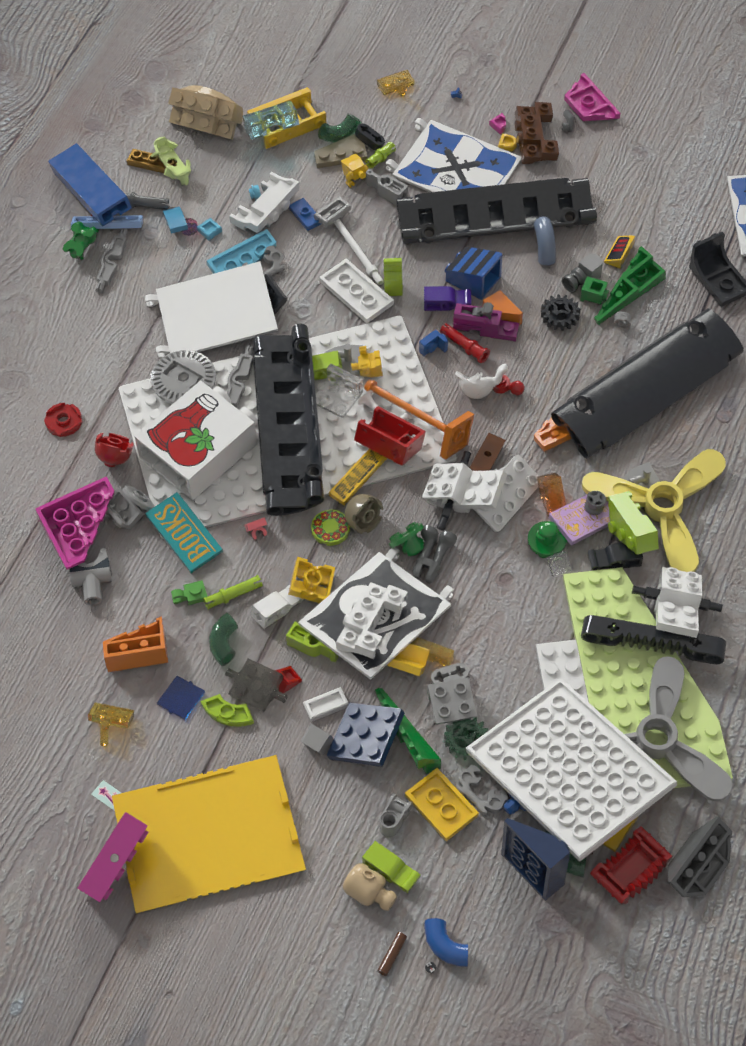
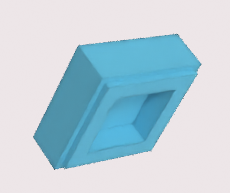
[197,218,222,241]

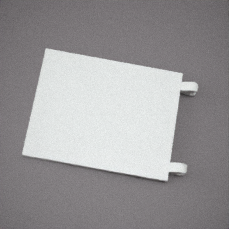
[145,261,278,359]

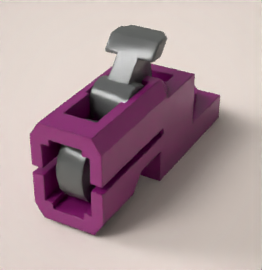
[453,302,519,342]

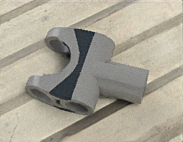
[69,548,112,606]

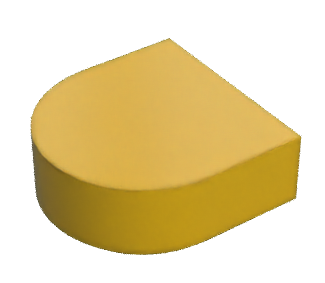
[498,133,517,152]

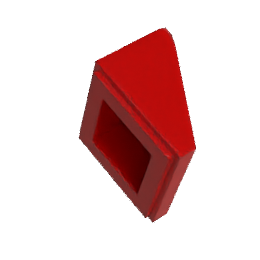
[271,666,302,694]

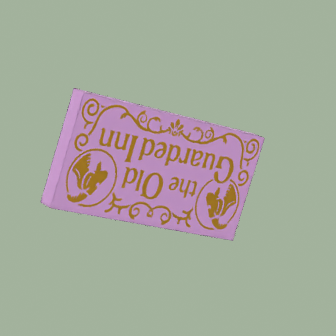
[548,495,610,545]

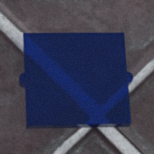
[157,676,205,720]

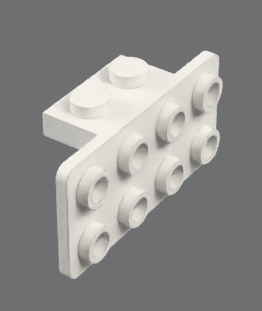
[474,455,542,532]

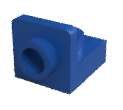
[419,329,448,356]

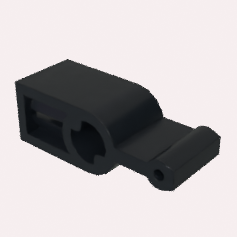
[588,543,643,570]

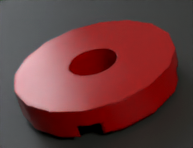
[44,403,82,437]

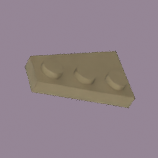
[314,134,368,168]

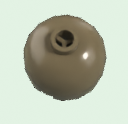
[345,494,383,534]

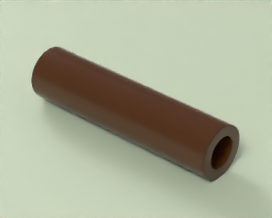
[377,932,407,976]

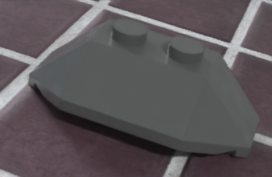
[668,816,733,897]

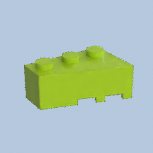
[608,491,659,554]

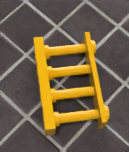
[247,87,327,149]

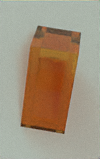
[537,473,566,517]

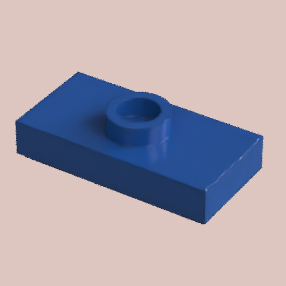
[289,198,321,231]

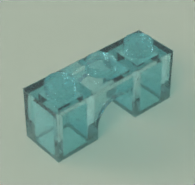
[242,101,300,140]

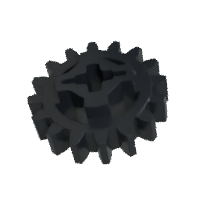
[541,294,581,331]

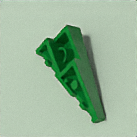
[594,246,666,325]
[375,688,441,775]

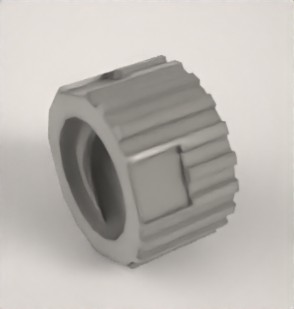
[614,311,631,328]

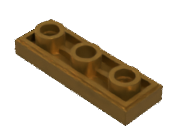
[127,149,177,173]

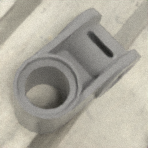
[380,793,413,837]

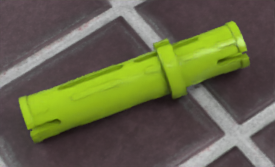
[203,575,263,610]

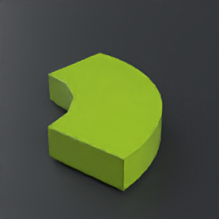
[201,694,254,727]

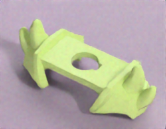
[151,137,191,185]

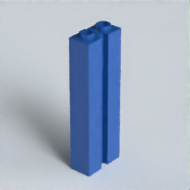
[48,143,132,227]

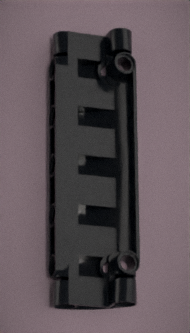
[397,178,597,244]
[551,308,744,459]
[253,324,324,516]

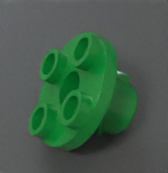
[389,521,424,557]
[527,521,567,558]

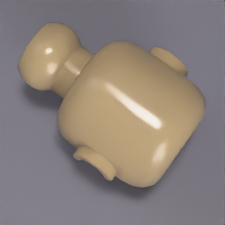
[343,863,397,911]

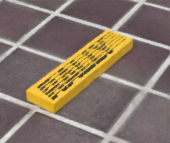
[329,449,388,505]

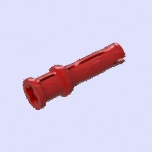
[440,323,490,363]

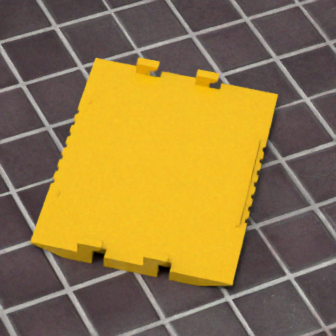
[112,755,306,913]

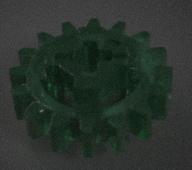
[444,717,488,760]

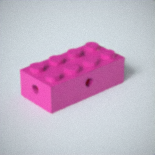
[77,812,149,902]

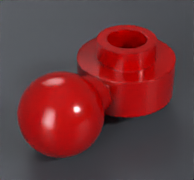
[492,375,525,396]

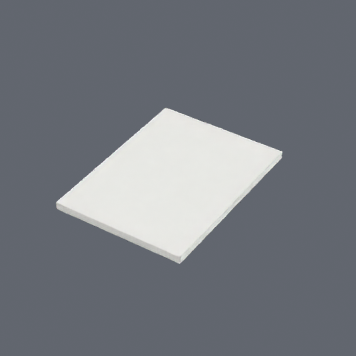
[466,678,677,861]

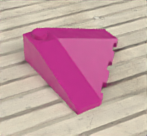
[35,476,115,570]

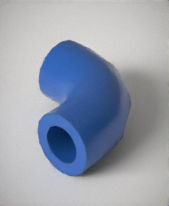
[424,918,468,967]

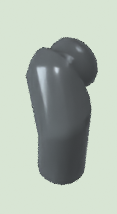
[562,110,575,132]

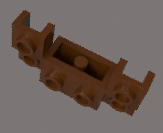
[515,102,559,164]

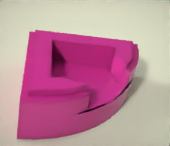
[489,113,506,135]

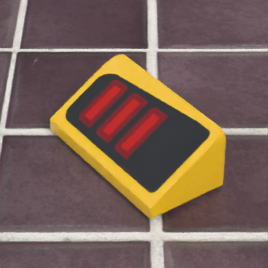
[604,235,635,268]

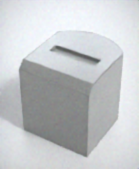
[578,253,603,279]
[301,724,333,755]

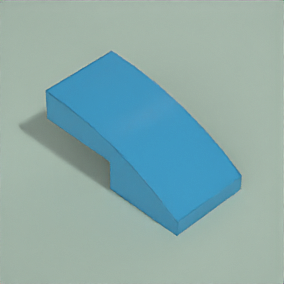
[163,207,188,234]

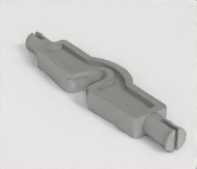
[95,228,128,293]
[227,345,254,408]

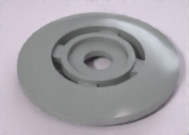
[151,350,216,404]

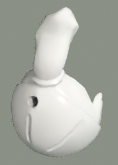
[455,364,508,399]

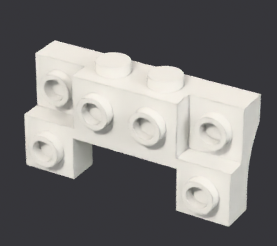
[230,172,300,233]
[336,582,408,659]

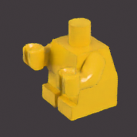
[341,154,369,188]
[351,346,383,377]

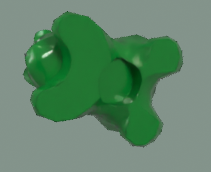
[63,221,99,260]

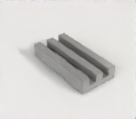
[314,196,351,228]

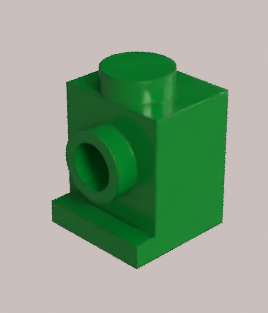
[580,276,610,305]

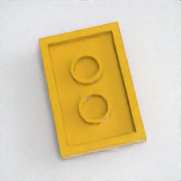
[405,768,479,842]

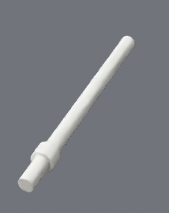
[328,211,384,286]

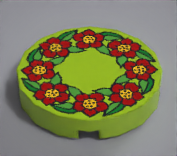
[311,509,350,546]

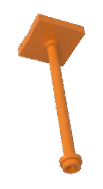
[364,380,474,460]

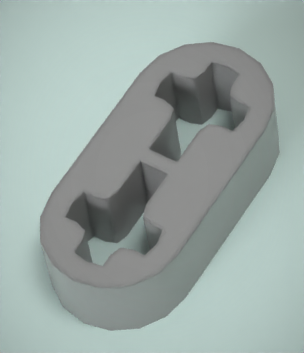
[431,663,469,684]

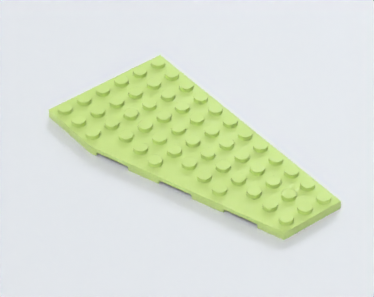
[563,567,733,788]

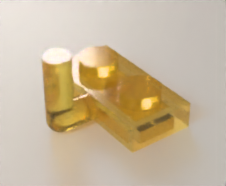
[377,70,414,97]
[88,702,134,746]

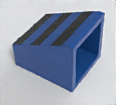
[445,247,502,300]

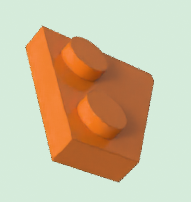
[534,418,572,452]

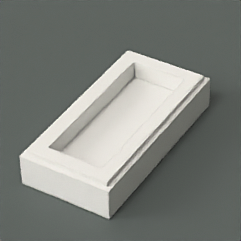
[303,687,349,722]

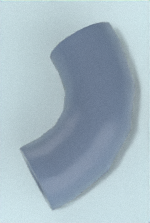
[534,216,556,265]

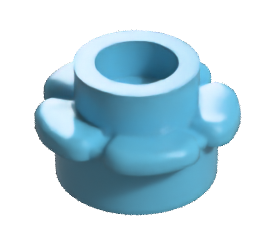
[249,184,261,201]

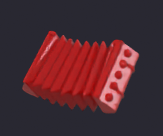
[590,826,673,905]

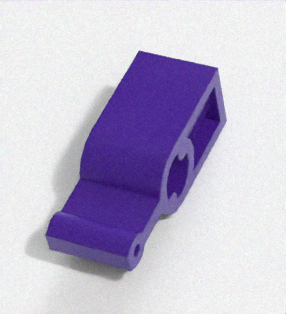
[424,286,471,311]

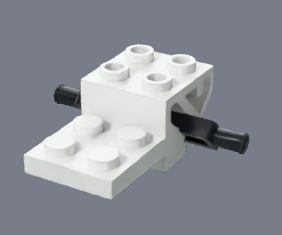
[422,451,507,531]
[631,567,723,638]

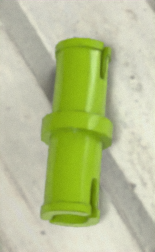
[365,142,396,169]

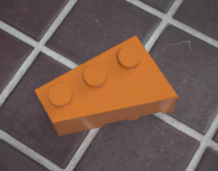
[103,616,168,672]

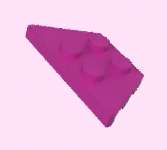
[564,73,621,121]

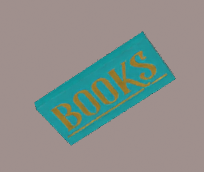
[145,492,223,573]

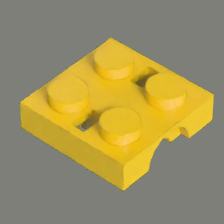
[288,557,335,603]

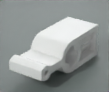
[251,585,304,629]

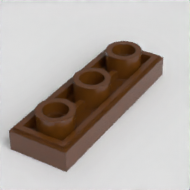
[470,432,506,471]

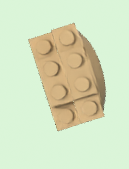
[168,85,243,140]

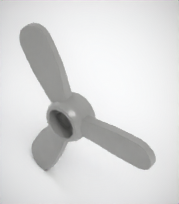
[624,656,732,801]

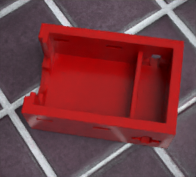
[354,406,426,466]

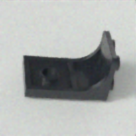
[689,232,746,307]

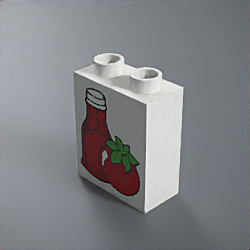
[134,380,258,501]

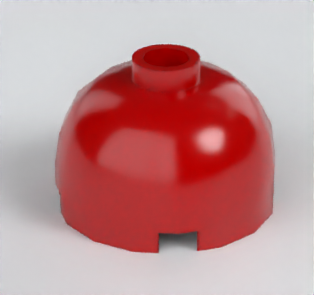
[94,433,134,467]

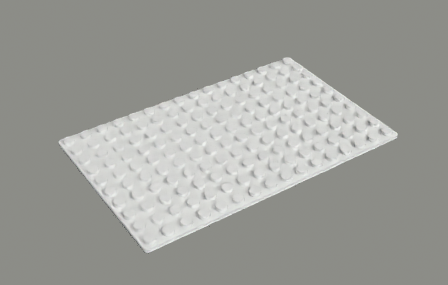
[119,316,457,539]

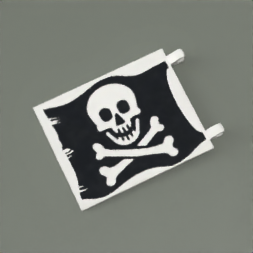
[298,547,454,680]

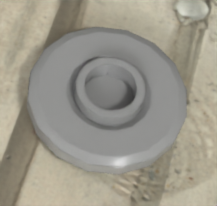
[123,485,154,511]

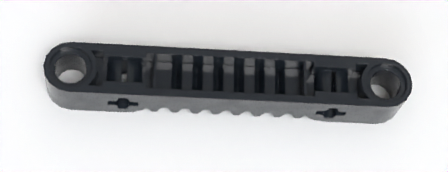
[581,615,726,665]

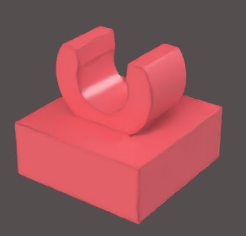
[244,517,267,540]

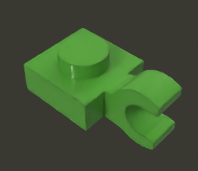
[171,580,208,605]

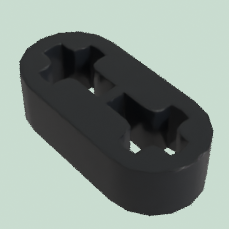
[355,123,385,150]

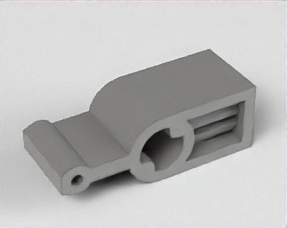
[366,169,408,206]

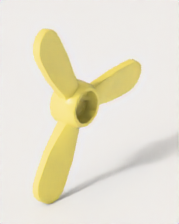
[582,449,726,572]

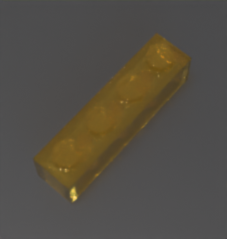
[411,637,454,666]

